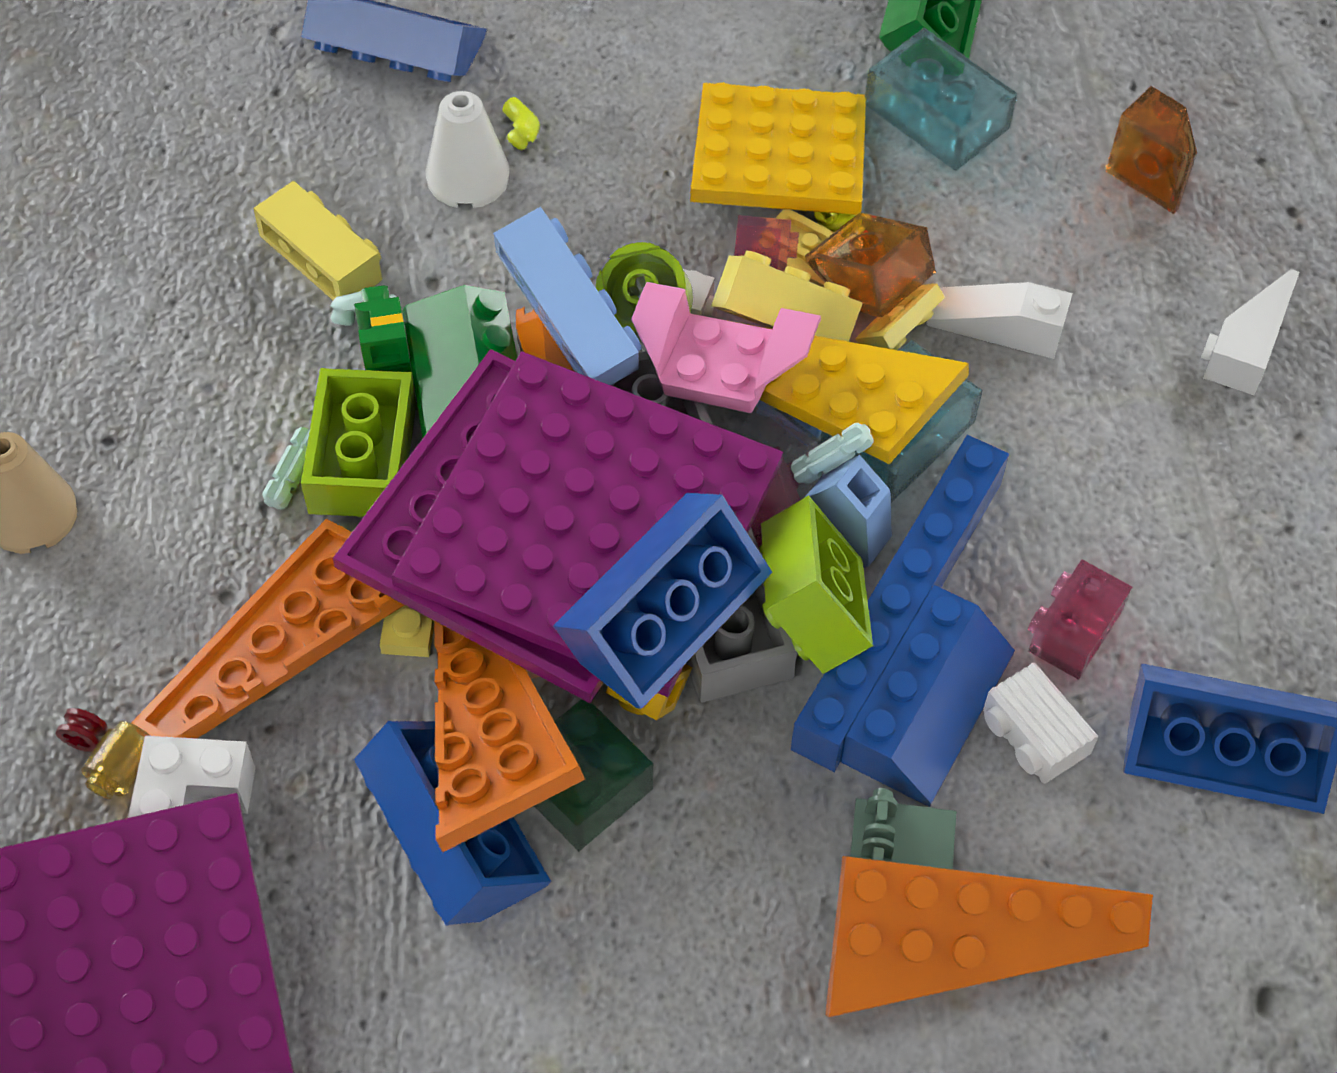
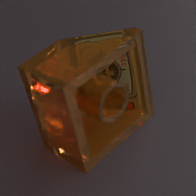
[1105,86,1197,214]
[805,212,936,318]

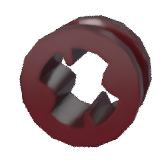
[55,708,108,752]

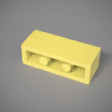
[253,181,382,300]
[711,250,862,342]

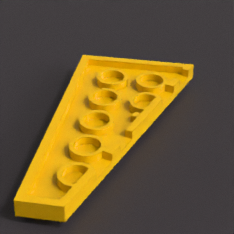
[721,319,969,464]

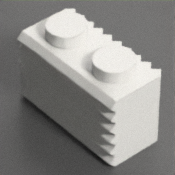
[983,663,1098,784]

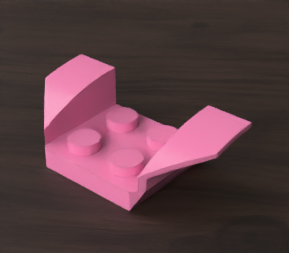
[631,282,821,413]

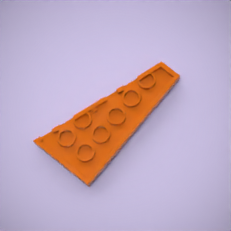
[131,518,404,739]
[434,621,585,853]
[825,856,1153,1017]

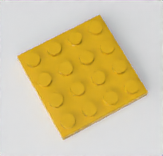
[690,82,866,215]

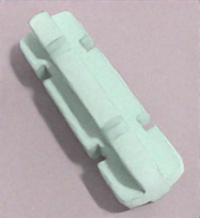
[791,423,874,484]
[262,427,310,510]

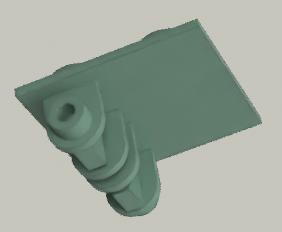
[850,788,957,869]

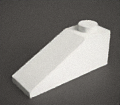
[1201,269,1299,395]
[926,282,1073,359]

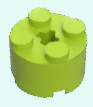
[596,242,693,342]

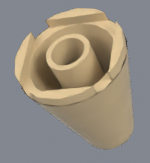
[0,432,77,554]

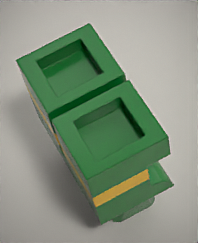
[354,285,411,372]

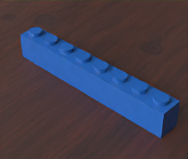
[790,434,1009,772]

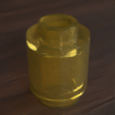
[81,721,150,799]

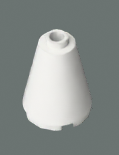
[425,91,509,208]

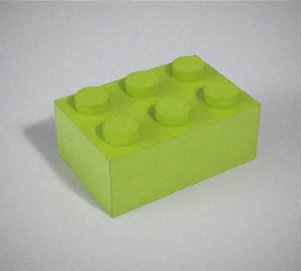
[301,368,417,517]
[759,495,873,674]

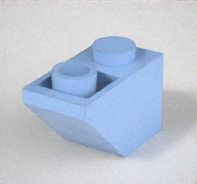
[805,455,892,568]

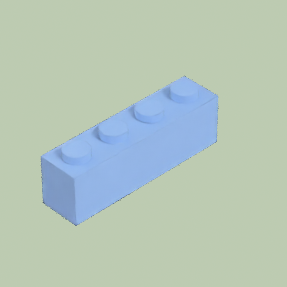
[493,206,642,385]

